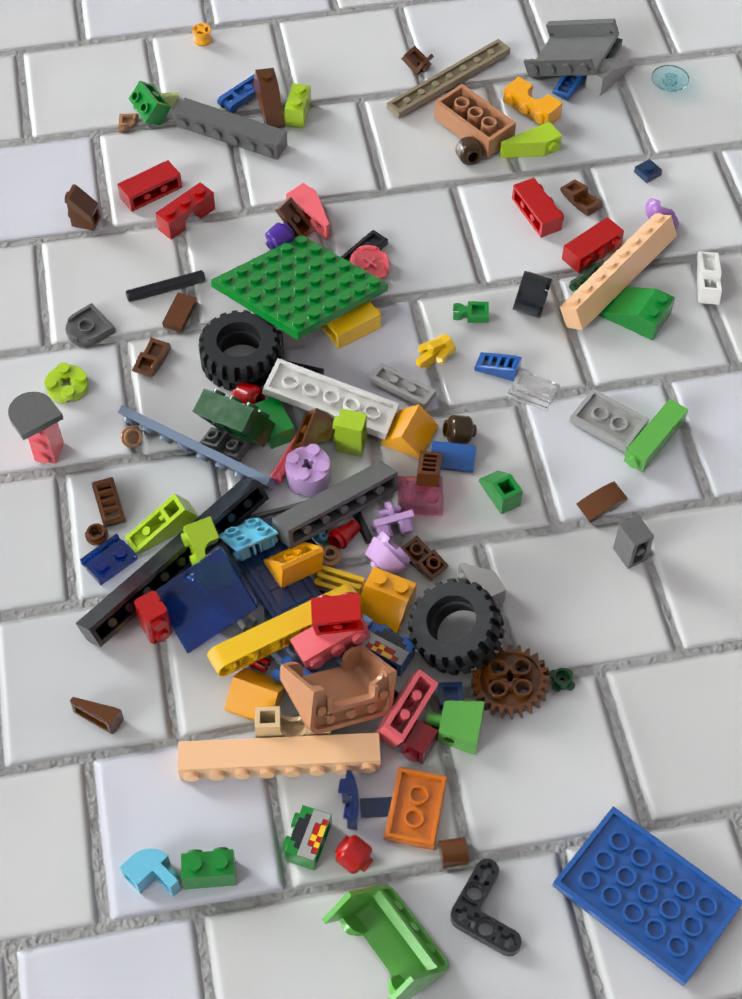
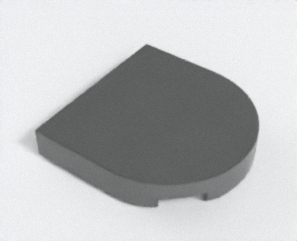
[65,303,116,346]
[8,392,64,440]

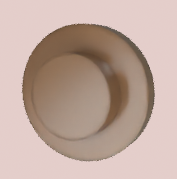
[120,426,143,448]

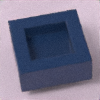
[634,159,662,183]
[437,682,464,709]

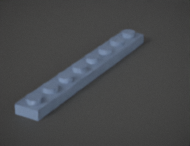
[118,405,276,490]

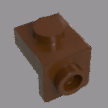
[401,46,434,75]

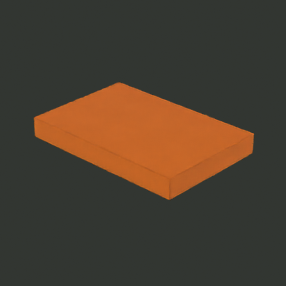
[384,767,448,850]

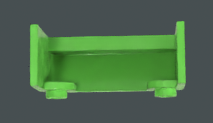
[322,884,449,999]

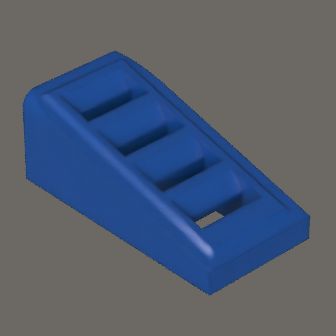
[552,75,587,101]
[474,352,522,382]

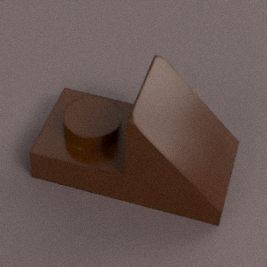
[275,197,314,238]

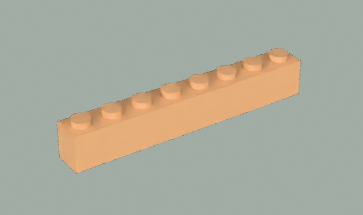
[560,213,677,330]
[178,733,381,782]

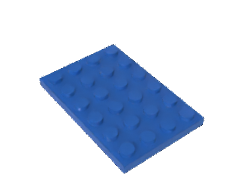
[552,806,742,987]

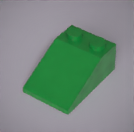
[598,286,675,341]

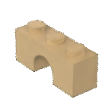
[255,706,331,738]

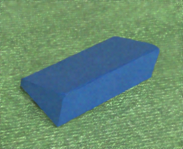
[431,441,476,473]

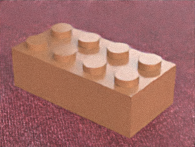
[434,84,516,158]

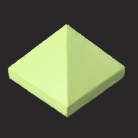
[161,92,179,109]

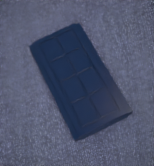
[223,517,322,619]

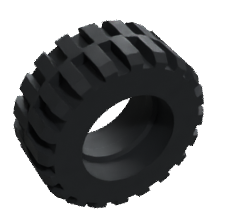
[198,310,281,391]
[408,578,505,675]

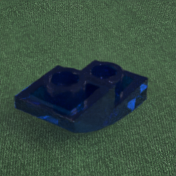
[338,770,359,830]

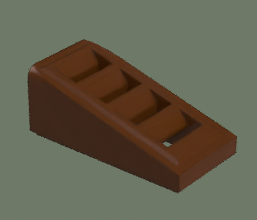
[416,451,442,487]
[92,477,126,527]
[70,697,124,734]

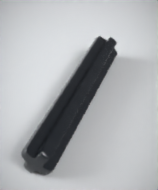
[126,270,205,302]

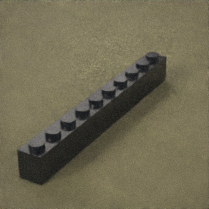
[75,477,269,647]

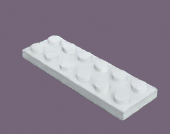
[262,358,399,440]

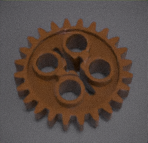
[471,645,551,720]

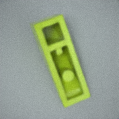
[500,121,562,158]
[125,493,199,555]

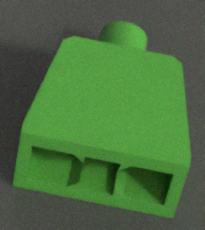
[425,701,484,755]

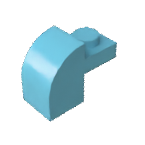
[119,849,181,896]

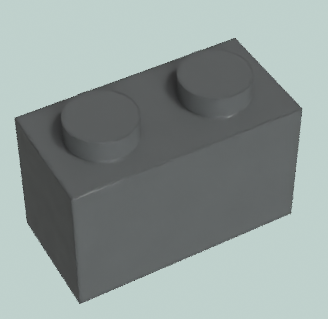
[613,515,654,569]

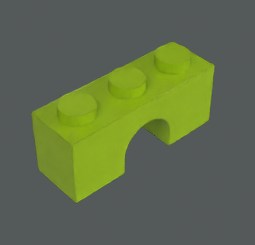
[181,516,237,595]

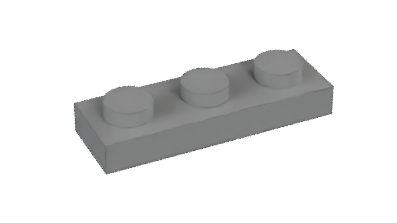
[370,363,436,410]

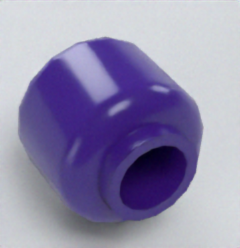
[265,222,295,250]

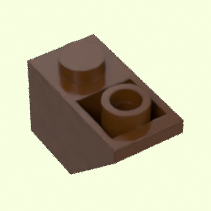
[64,184,101,231]

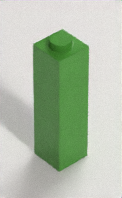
[624,399,688,472]

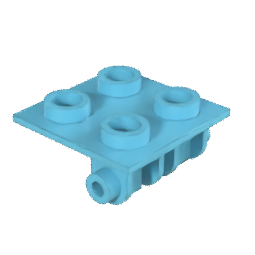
[218,517,278,561]

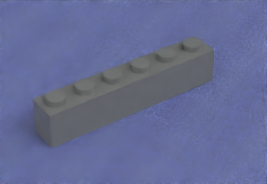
[174,98,287,160]
[272,460,399,549]

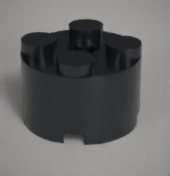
[512,271,552,318]

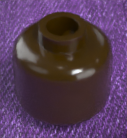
[455,136,483,166]
[443,415,477,444]

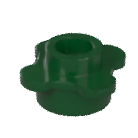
[549,668,575,692]

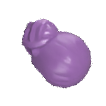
[645,198,679,230]

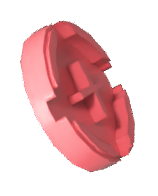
[350,245,390,280]

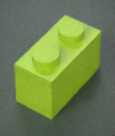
[284,83,311,128]
[332,408,367,457]

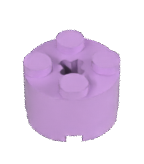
[285,444,331,498]

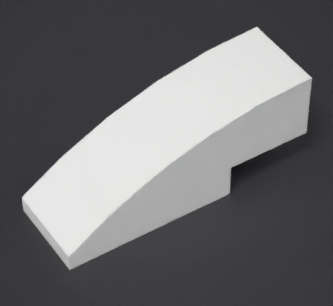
[697,251,722,305]

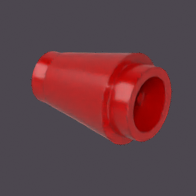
[328,520,361,549]

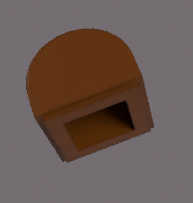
[438,837,469,868]

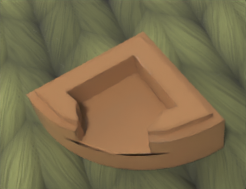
[118,113,139,132]

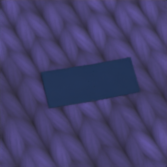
[360,797,392,818]

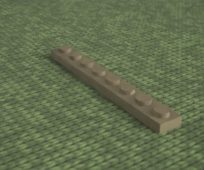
[387,39,511,119]

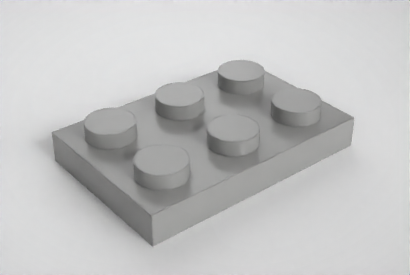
[569,389,649,453]

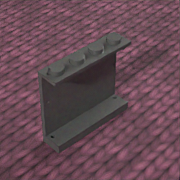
[523,18,619,76]

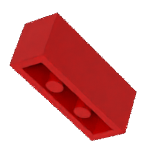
[117,160,182,212]
[512,177,564,238]
[562,217,624,273]

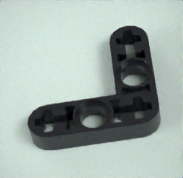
[450,859,522,957]

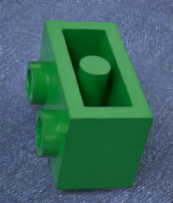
[129,81,171,126]
[181,847,237,890]

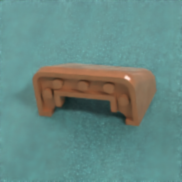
[280,645,397,734]

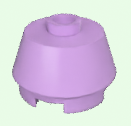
[365,532,411,575]

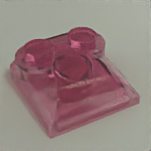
[398,476,444,516]

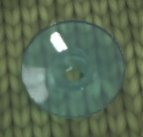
[652,65,689,92]

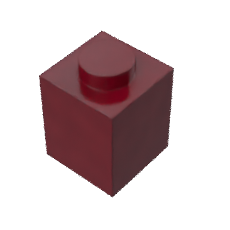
[401,719,438,764]

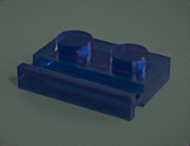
[80,533,138,585]

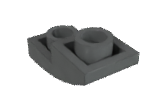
[199,427,251,462]

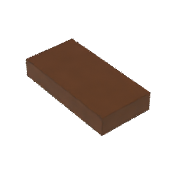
[162,293,197,332]

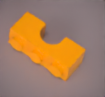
[503,76,563,125]

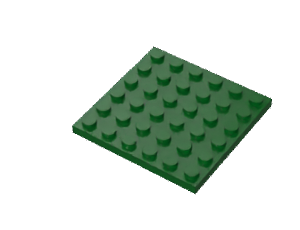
[211,235,388,340]

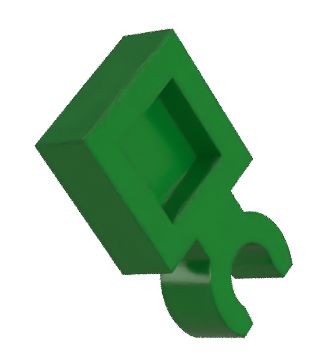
[453,301,489,323]

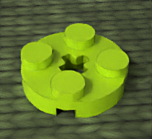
[44,362,88,404]

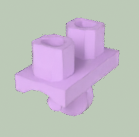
[371,501,414,538]

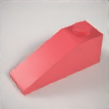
[286,182,330,240]

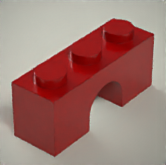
[155,182,215,240]

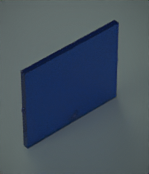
[155,547,258,654]

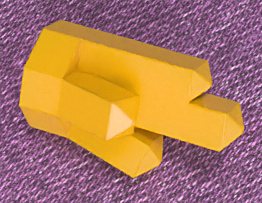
[416,334,456,368]

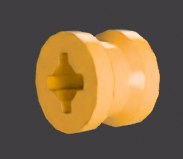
[193,23,212,46]

